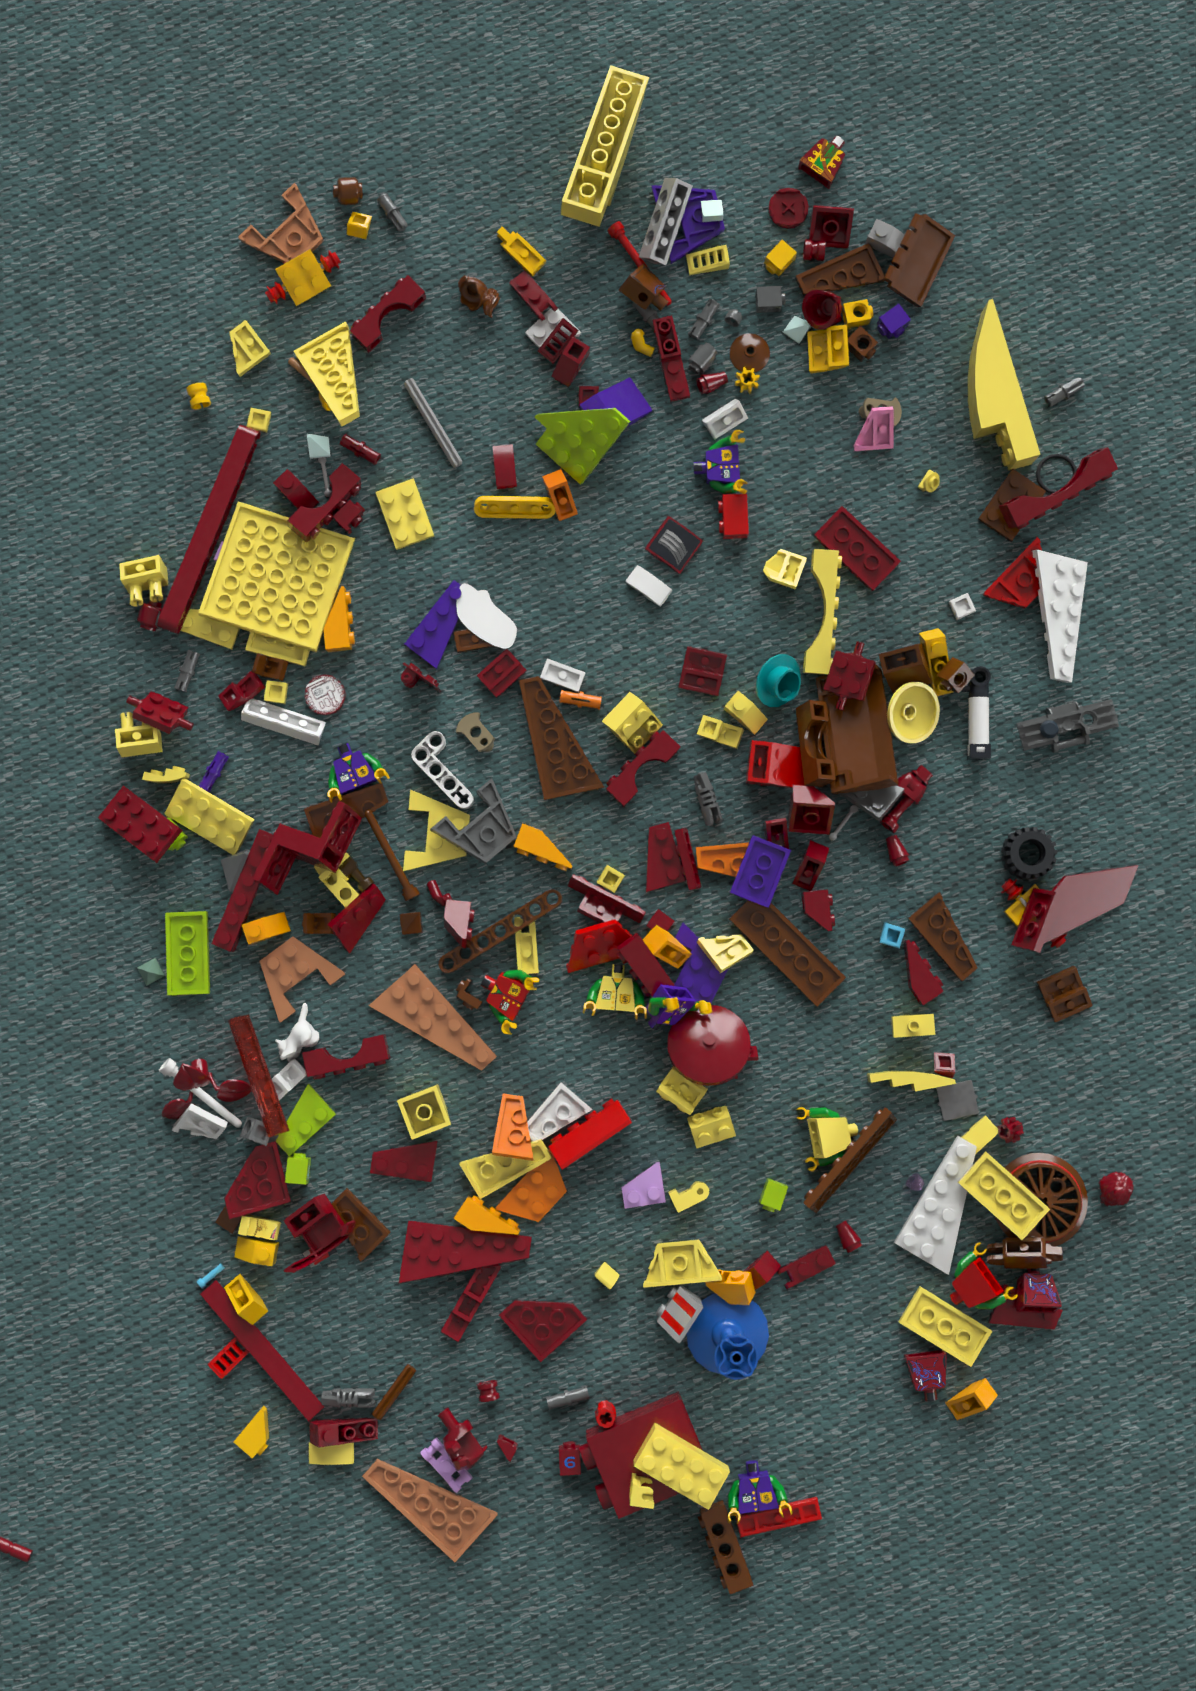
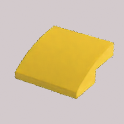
[807,325,849,373]

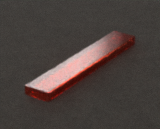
[228,1014,290,1137]

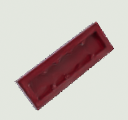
[674,828,702,890]

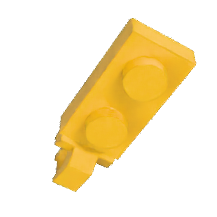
[497,226,546,277]

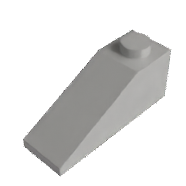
[865,219,905,258]

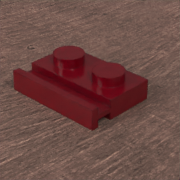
[477,649,527,698]

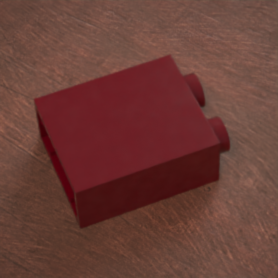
[579,1391,703,1519]

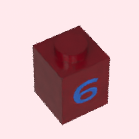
[559,1441,581,1476]

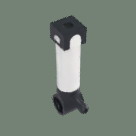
[953,666,991,760]

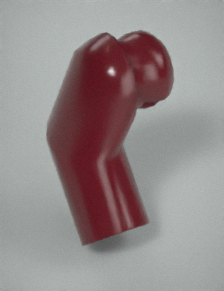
[426,880,453,907]

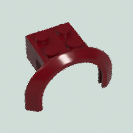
[283,1193,356,1273]

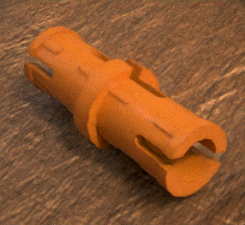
[559,690,602,709]

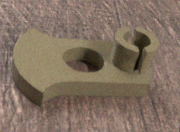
[859,397,902,427]
[456,712,495,752]

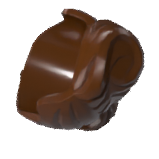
[458,275,500,318]

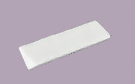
[241,698,326,745]

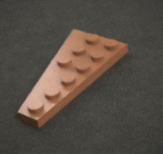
[369,964,497,1071]

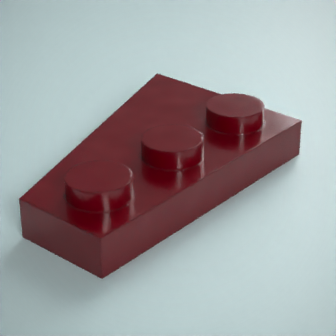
[327,883,386,954]
[370,1140,438,1182]
[988,1284,1063,1330]

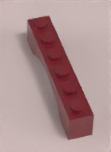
[999,447,1118,529]
[211,829,273,952]

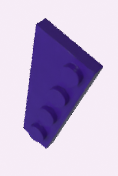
[404,580,462,669]

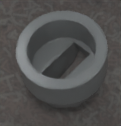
[724,309,742,327]

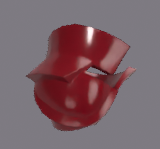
[802,289,842,330]

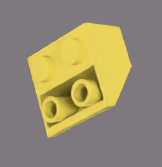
[602,692,663,754]

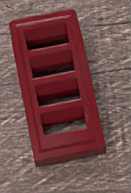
[538,318,579,364]

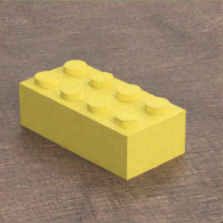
[634,1423,730,1510]

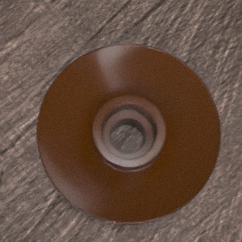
[730,333,770,373]

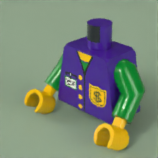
[693,430,748,494]
[327,743,390,803]
[646,985,712,1030]
[727,1460,792,1524]

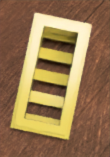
[686,245,730,275]

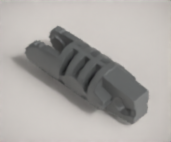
[694,772,723,826]
[321,1388,376,1408]

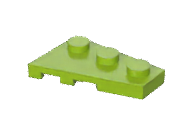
[276,1084,336,1156]

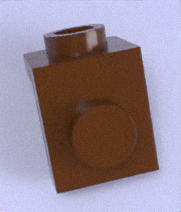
[252,653,288,681]
[302,913,336,934]
[456,978,482,1010]

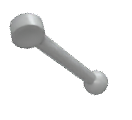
[318,457,332,497]
[829,805,858,841]

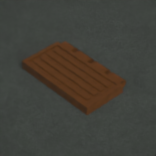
[884,213,955,307]

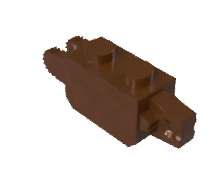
[987,1237,1063,1269]

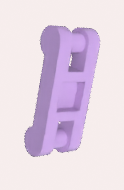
[420,1438,472,1493]

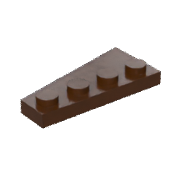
[795,243,885,296]
[907,892,978,981]

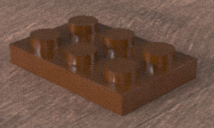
[978,469,1046,542]

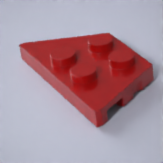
[982,537,1042,609]
[566,919,632,973]

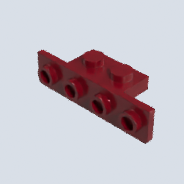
[567,874,646,923]

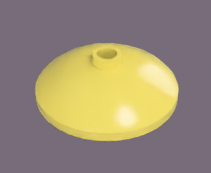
[887,682,940,743]

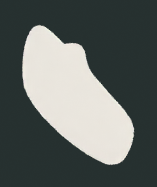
[456,583,517,649]

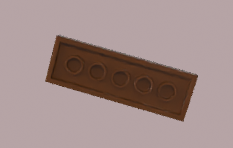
[729,900,846,1007]
[803,1107,897,1214]

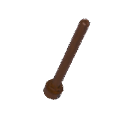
[364,810,420,901]

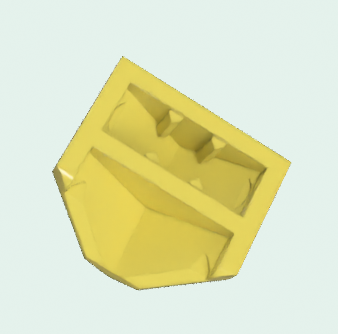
[763,549,807,589]

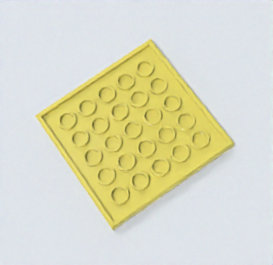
[198,502,355,652]

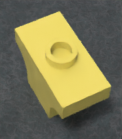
[891,1014,935,1038]

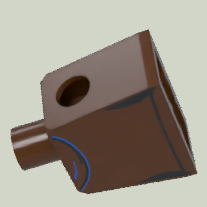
[619,263,668,311]

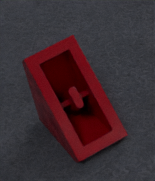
[763,818,789,849]
[742,1250,781,1290]

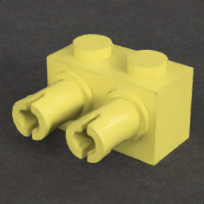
[120,555,168,607]
[115,712,163,757]

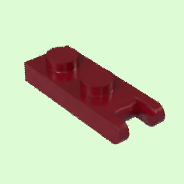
[509,270,558,321]
[777,1245,836,1289]

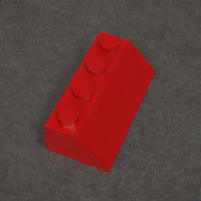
[549,1098,632,1170]

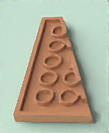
[362,1459,498,1562]

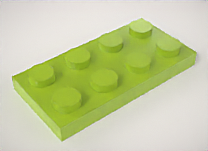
[165,911,210,995]

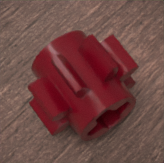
[997,1117,1024,1143]

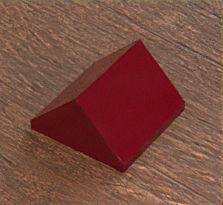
[809,205,854,248]

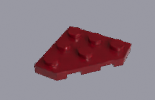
[224,1141,291,1219]
[499,1300,587,1362]

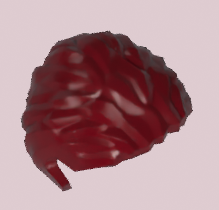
[1098,1172,1133,1207]

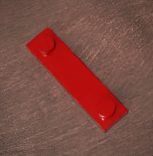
[736,1497,822,1538]

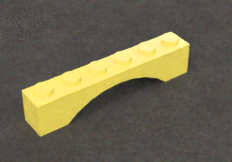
[803,549,842,675]

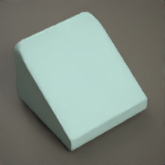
[701,200,723,222]

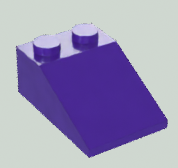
[580,377,653,429]

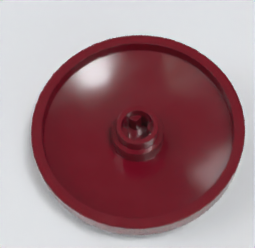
[667,1005,751,1086]

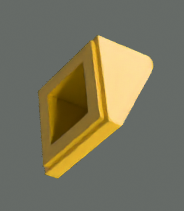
[347,212,372,239]

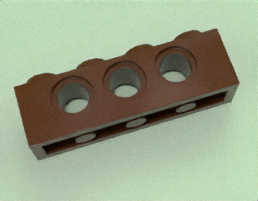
[698,1500,754,1594]

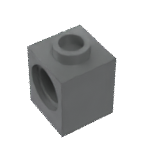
[755,286,785,313]
[240,1117,274,1146]

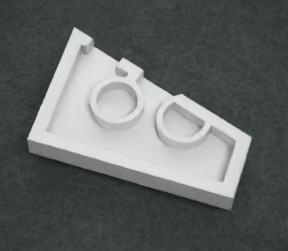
[527,1083,592,1141]

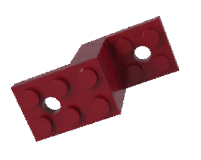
[253,801,362,895]

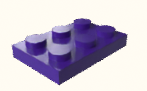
[730,835,791,908]

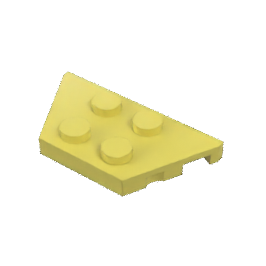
[643,1239,722,1288]

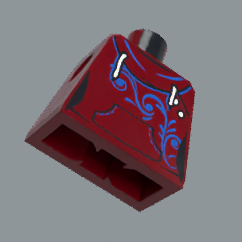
[1016,1268,1062,1313]
[904,1350,947,1401]

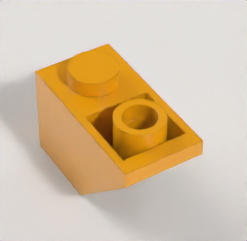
[705,1270,755,1305]

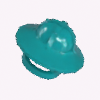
[756,654,801,707]

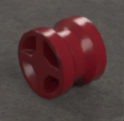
[477,1380,500,1402]

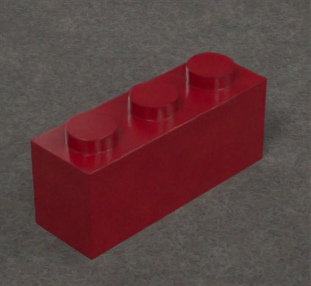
[617,933,675,997]

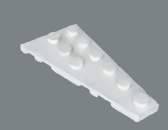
[1032,550,1088,683]
[894,1135,977,1275]

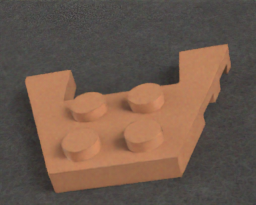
[238,183,324,263]
[260,937,345,1023]

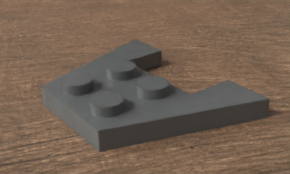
[430,778,517,864]

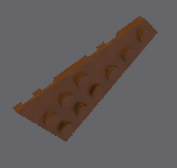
[519,676,604,801]

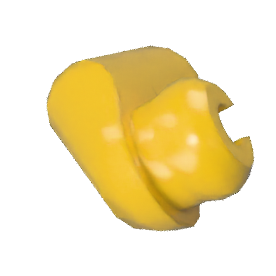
[631,329,655,357]

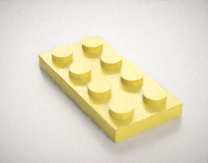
[164,778,255,855]
[958,1151,1050,1240]
[898,1286,992,1367]

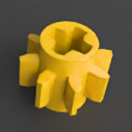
[735,367,760,394]

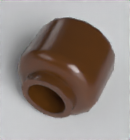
[333,177,363,205]

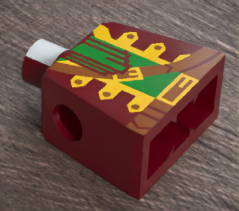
[798,136,845,189]

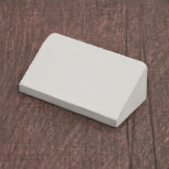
[702,399,748,440]

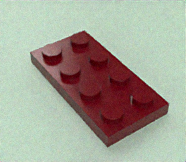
[813,506,901,592]
[98,785,183,863]

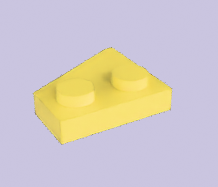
[230,320,271,377]
[697,934,754,973]

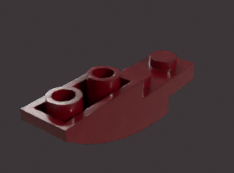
[652,315,690,402]

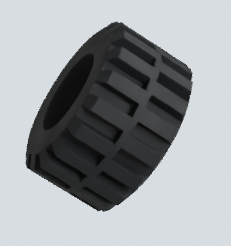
[1001,827,1057,879]

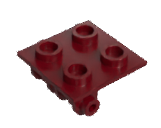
[401,663,441,693]

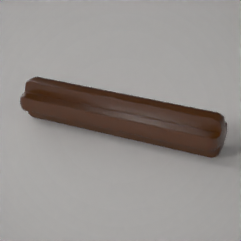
[372,1364,416,1420]

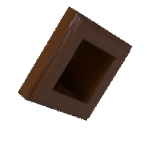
[215,1206,242,1234]

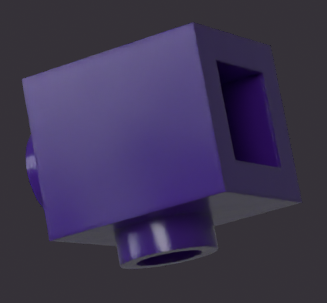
[877,304,911,339]

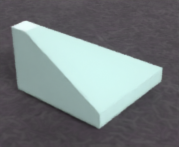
[783,316,811,344]
[307,434,330,459]

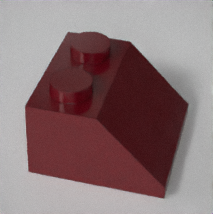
[788,785,835,835]

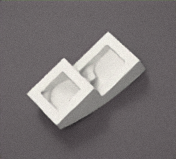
[626,565,672,607]
[262,1058,307,1103]

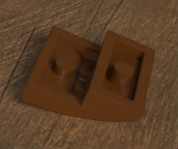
[1037,966,1093,1022]

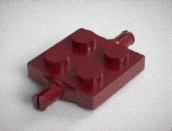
[823,641,876,711]
[126,691,194,734]

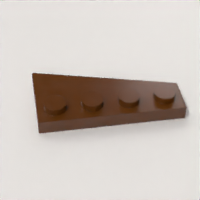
[304,783,389,838]

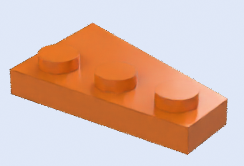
[492,1094,534,1161]

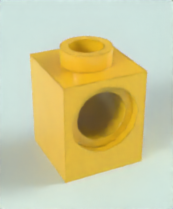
[764,240,797,276]
[842,299,873,329]

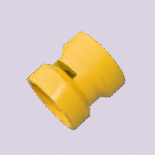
[186,383,211,409]

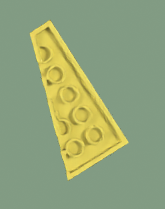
[294,322,360,426]

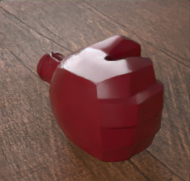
[438,1407,488,1471]

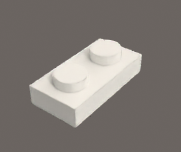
[540,659,586,693]

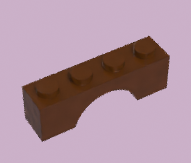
[796,700,836,787]

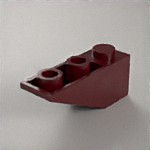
[904,940,944,1005]
[310,1418,378,1448]

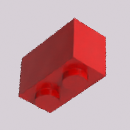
[718,494,749,539]

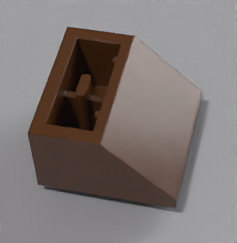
[879,644,933,693]

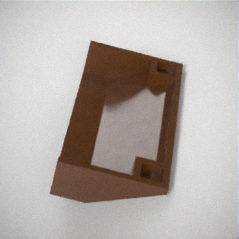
[816,665,898,794]

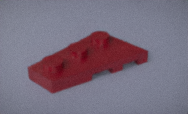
[646,822,685,892]

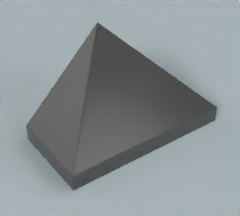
[221,849,250,892]

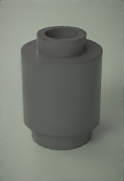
[688,343,718,374]

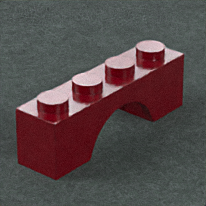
[350,275,426,353]
[287,463,361,543]
[606,730,681,807]
[302,1034,390,1080]

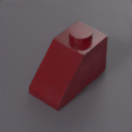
[273,469,319,509]
[792,840,829,891]

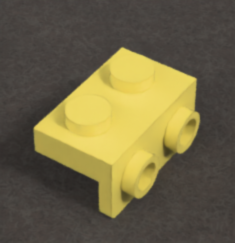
[657,1066,708,1115]
[687,1106,736,1148]

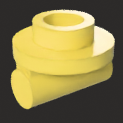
[918,470,940,492]

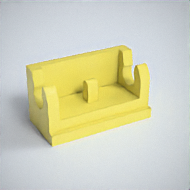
[629,1473,654,1509]

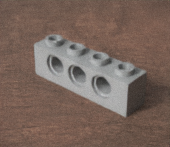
[639,178,693,265]

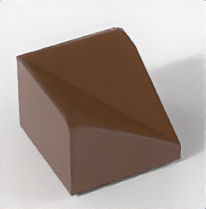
[399,912,423,935]

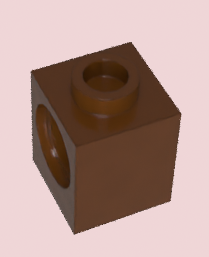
[848,326,878,362]
[936,657,975,693]

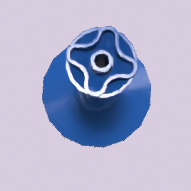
[686,1292,769,1380]

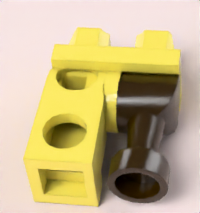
[314,852,375,908]

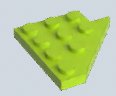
[535,408,631,484]

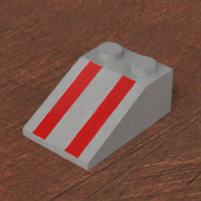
[656,1284,703,1343]

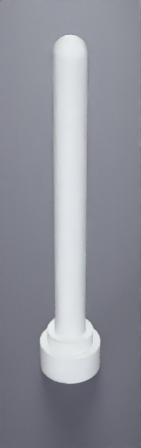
[159,1058,242,1128]

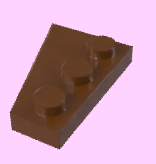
[331,1188,390,1262]

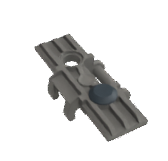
[1016,699,1119,753]

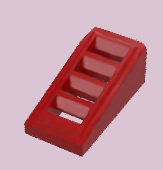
[208,1336,249,1379]

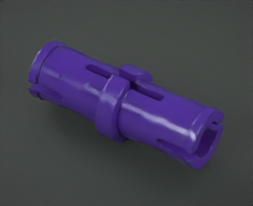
[198,751,229,793]

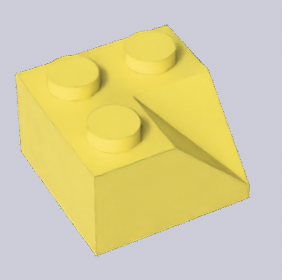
[397,1084,451,1140]

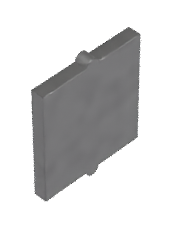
[936,1080,979,1121]

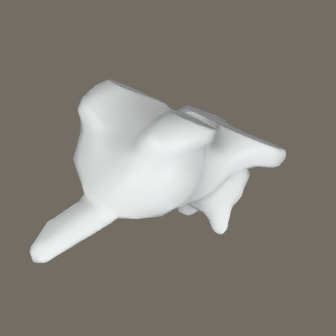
[275,1003,319,1062]

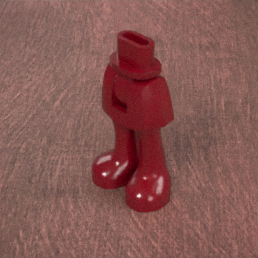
[880,765,933,833]

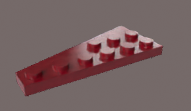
[399,1221,532,1284]

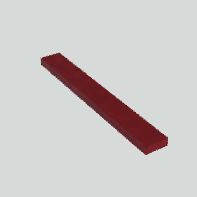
[200,1280,324,1421]

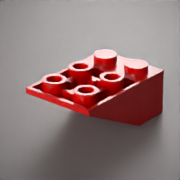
[746,740,804,788]

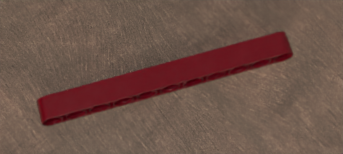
[157,424,261,634]

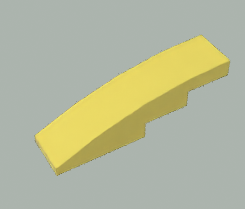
[867,1071,956,1091]

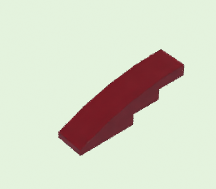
[440,1264,502,1343]

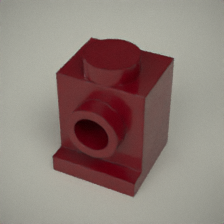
[333,500,366,535]

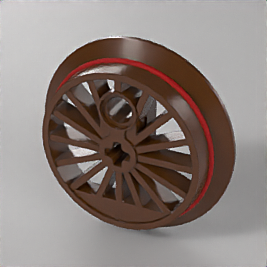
[995,1153,1088,1247]

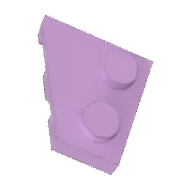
[622,1162,666,1209]

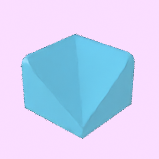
[879,923,905,949]

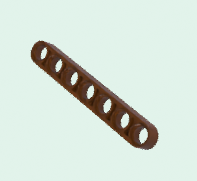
[439,889,563,973]

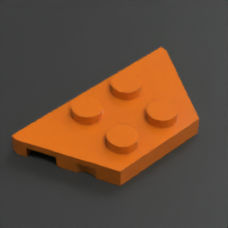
[495,1148,567,1222]

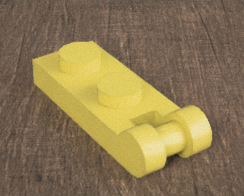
[514,917,539,974]

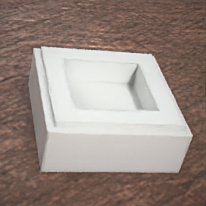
[949,593,976,620]

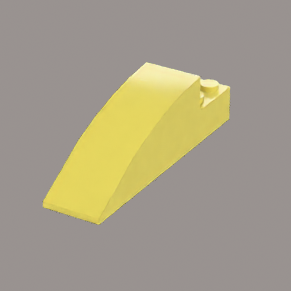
[561,66,649,227]
[968,299,1040,471]

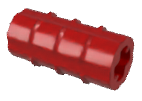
[595,1400,616,1428]

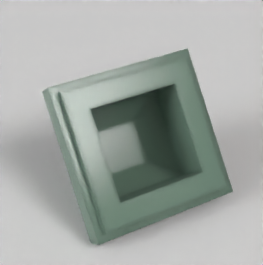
[137,958,165,986]

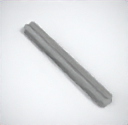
[404,378,462,468]

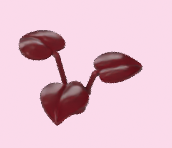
[162,1059,254,1120]

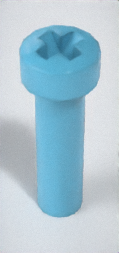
[197,1263,225,1289]

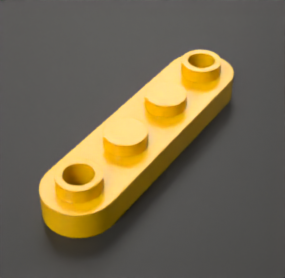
[474,496,555,519]

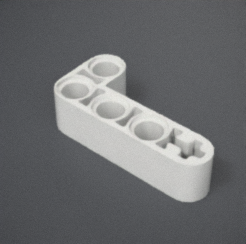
[411,731,474,809]

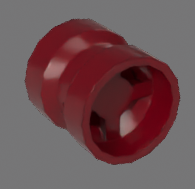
[803,239,826,261]

